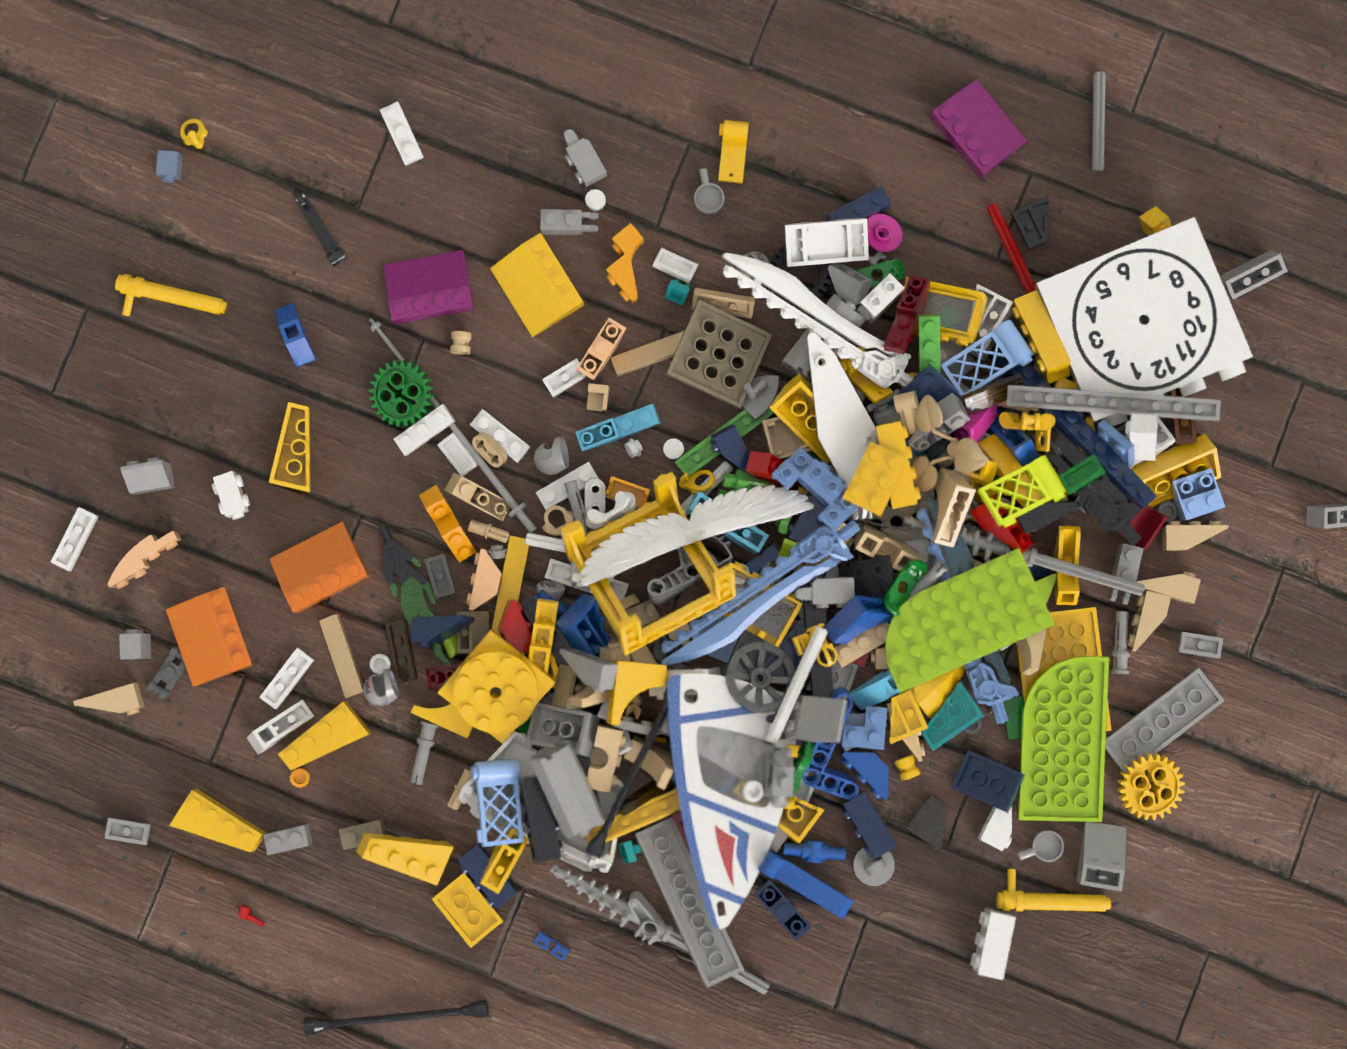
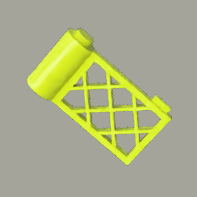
[978,455,1067,528]

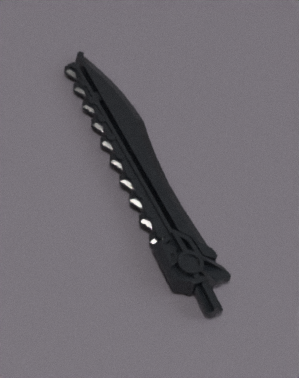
[982,364,1142,546]

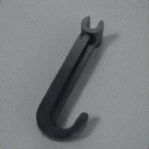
[292,189,347,267]

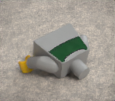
[763,744,800,809]

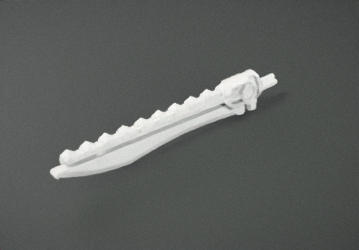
[722,253,913,389]

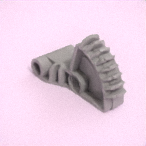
[647,535,733,606]

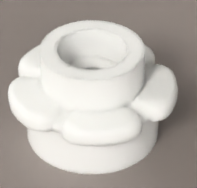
[625,438,643,458]

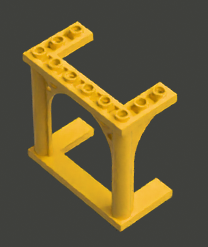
[560,472,736,655]

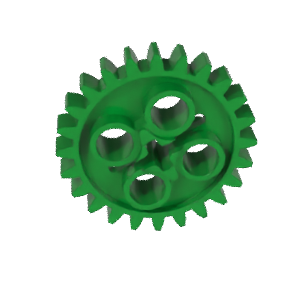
[369,360,435,427]

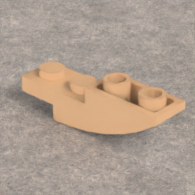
[108,531,181,589]

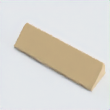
[611,331,684,377]
[319,614,364,699]

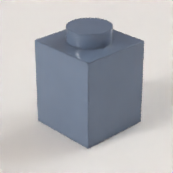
[156,150,183,183]

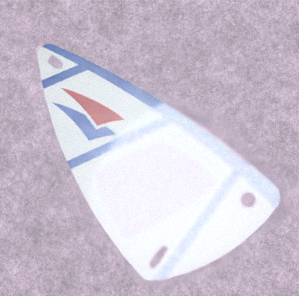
[667,674,796,929]

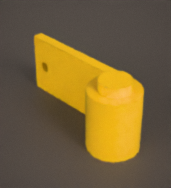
[718,120,749,184]
[837,346,894,404]

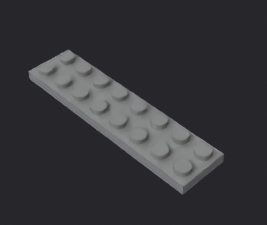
[634,817,744,988]

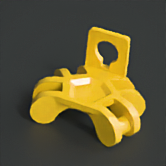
[999,412,1055,451]

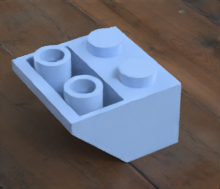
[1172,468,1225,522]

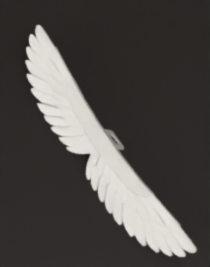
[580,485,814,586]

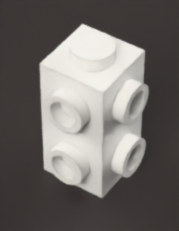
[212,471,250,520]

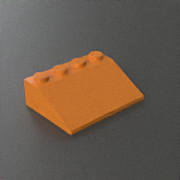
[270,521,370,614]
[166,587,253,687]

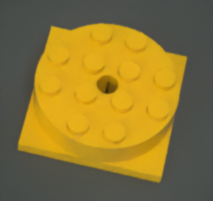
[438,629,556,744]

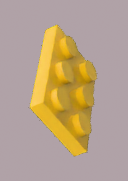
[842,441,908,517]
[432,873,504,948]

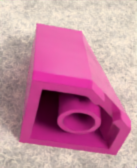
[950,404,998,443]

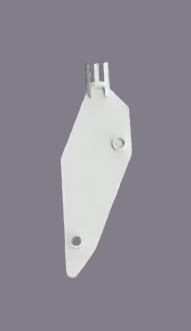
[807,333,879,520]

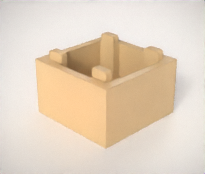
[761,417,812,460]

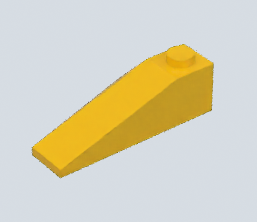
[905,665,966,719]

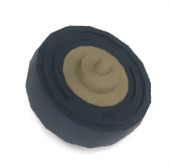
[927,438,955,473]

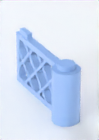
[941,320,1034,397]
[470,758,524,847]

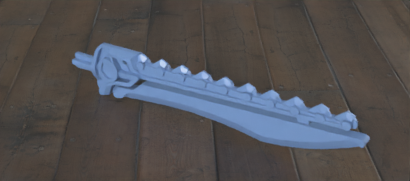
[661,520,861,665]

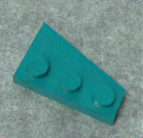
[921,681,985,751]

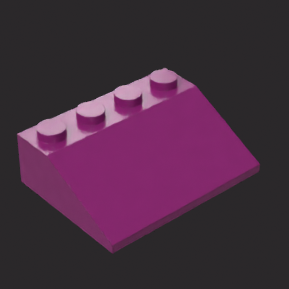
[929,80,1028,180]
[384,250,475,325]

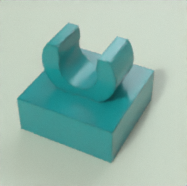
[665,278,690,306]
[617,841,642,863]

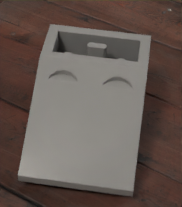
[1076,822,1127,892]

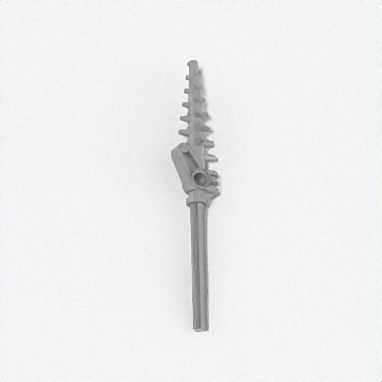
[903,515,1145,596]
[550,864,770,995]

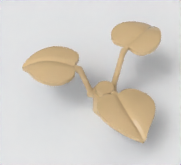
[912,395,989,492]

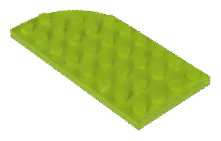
[886,548,1055,693]
[1018,656,1109,822]

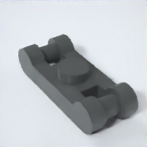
[146,645,186,701]

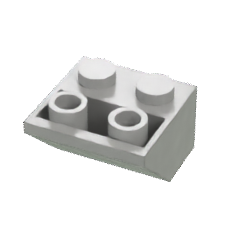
[120,457,175,495]

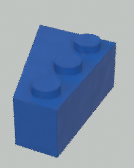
[556,594,610,658]

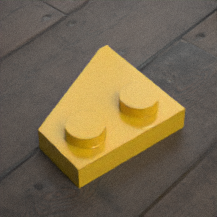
[890,689,928,744]

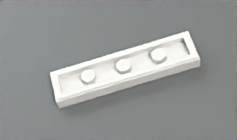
[544,559,629,600]

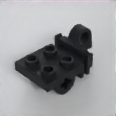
[830,555,895,605]

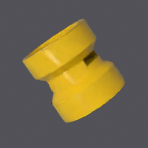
[894,754,921,781]

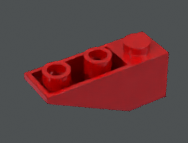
[746,451,800,491]
[970,493,1033,553]

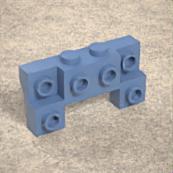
[772,447,859,533]

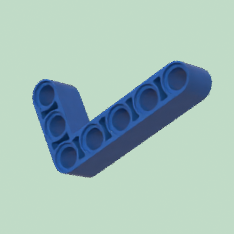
[802,687,859,799]
[758,849,854,919]

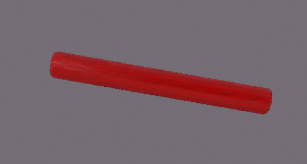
[986,203,1036,294]

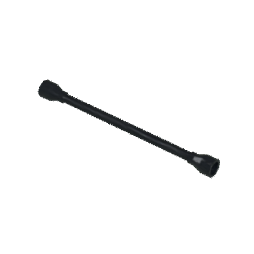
[585,688,668,858]
[303,1000,489,1035]

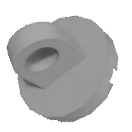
[853,847,895,886]

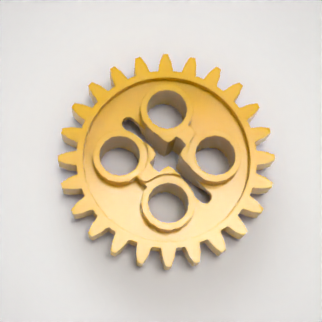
[1117,753,1185,820]

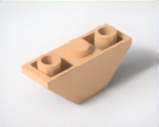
[576,318,626,380]
[466,549,502,611]

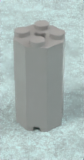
[781,294,866,385]
[530,740,605,838]

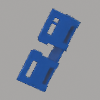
[746,544,779,575]
[533,930,571,961]

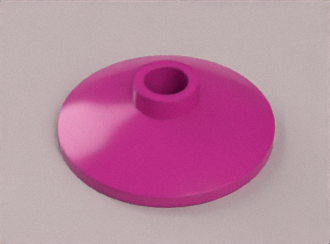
[867,214,902,252]

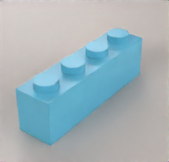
[685,492,769,555]

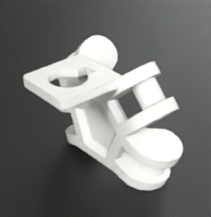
[586,491,636,531]

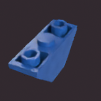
[275,303,316,367]
[841,751,889,800]

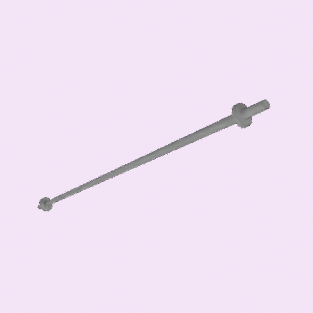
[369,318,537,533]

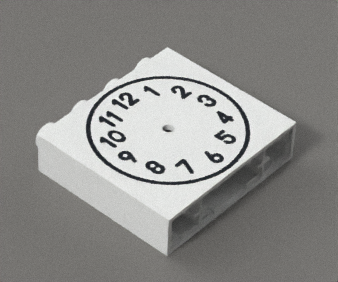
[1035,217,1253,427]

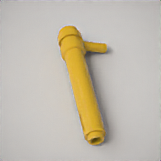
[115,274,227,316]
[996,869,1111,912]

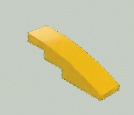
[977,434,1043,508]
[529,598,559,674]

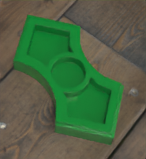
[793,742,814,793]

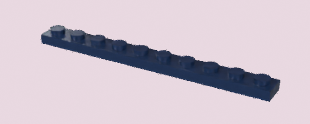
[997,357,1157,511]

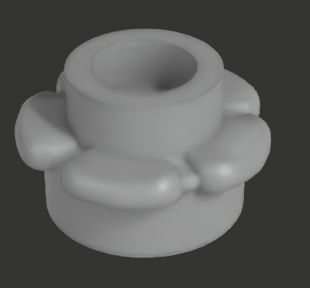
[487,544,507,559]

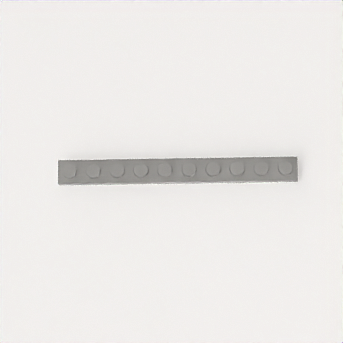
[1006,385,1221,421]

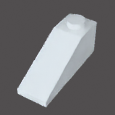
[247,700,314,755]
[977,806,1012,851]

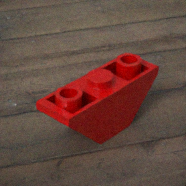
[497,599,532,655]

